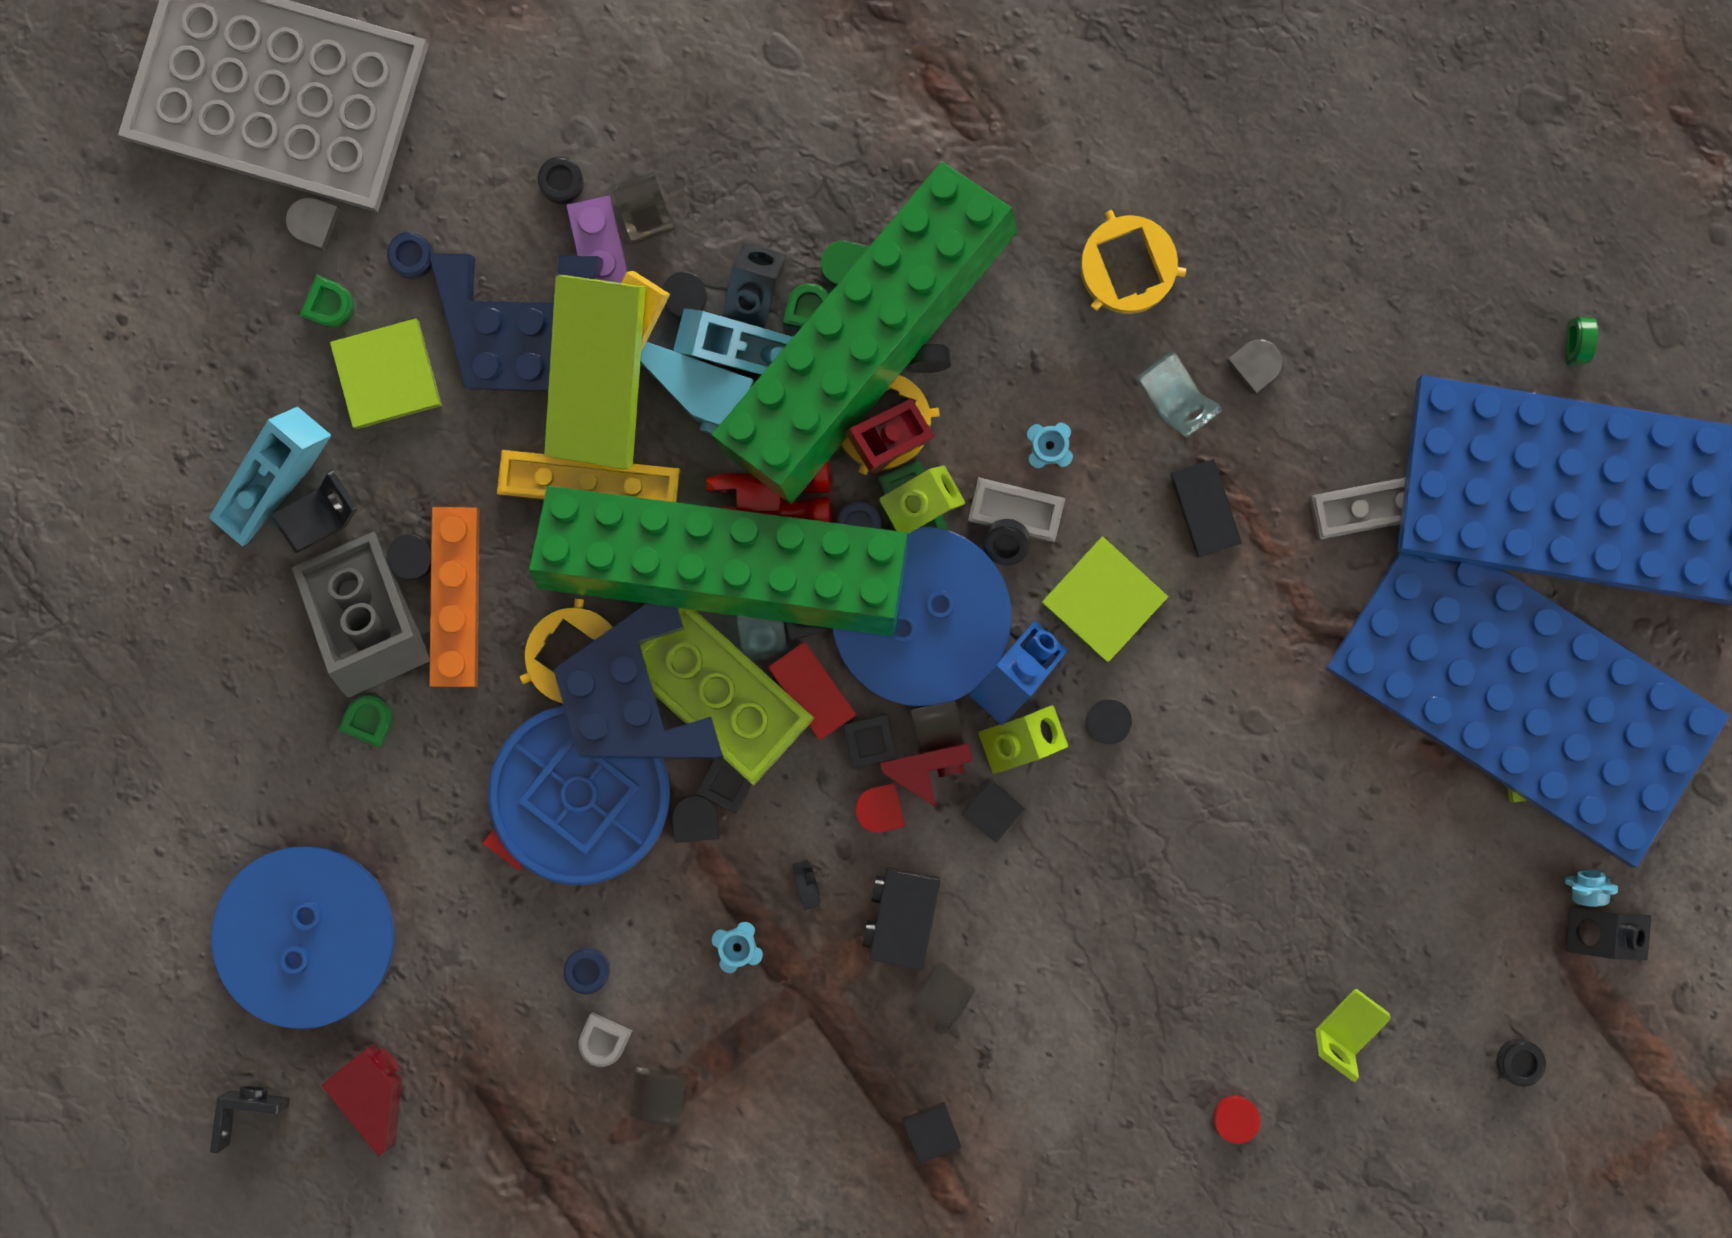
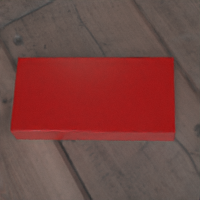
[768,642,856,740]

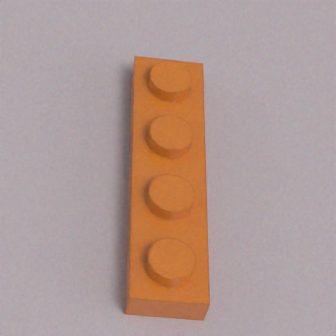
[430,507,480,687]

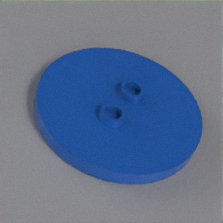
[833,527,1012,706]
[488,705,670,885]
[211,846,395,1029]

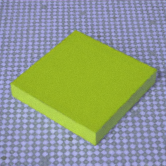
[330,318,442,430]
[1041,536,1169,663]

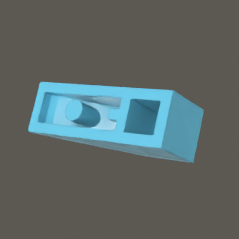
[673,309,793,376]
[640,342,754,436]
[209,406,331,546]

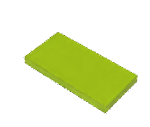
[544,275,646,469]
[640,608,815,785]

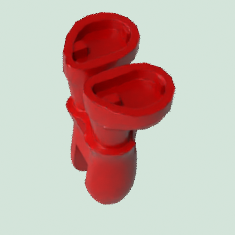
[705,460,833,523]

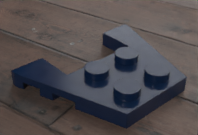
[430,253,603,392]
[554,603,724,760]

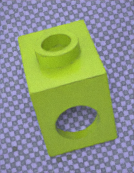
[880,465,966,535]
[978,705,1068,774]
[1315,989,1391,1082]

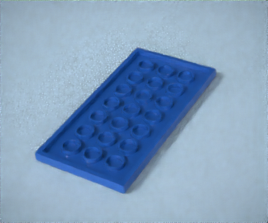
[1397,375,1732,605]
[1325,552,1730,868]

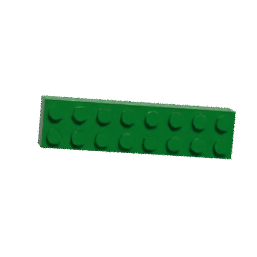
[711,161,1018,504]
[529,486,907,637]

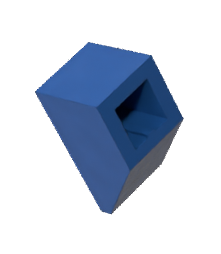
[969,621,1068,725]

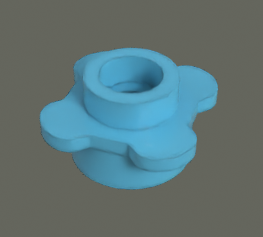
[1027,423,1073,469]
[1565,870,1618,907]
[712,922,763,973]

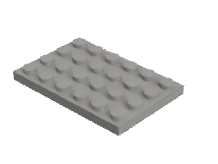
[118,0,429,213]

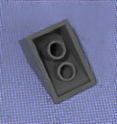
[292,531,430,698]

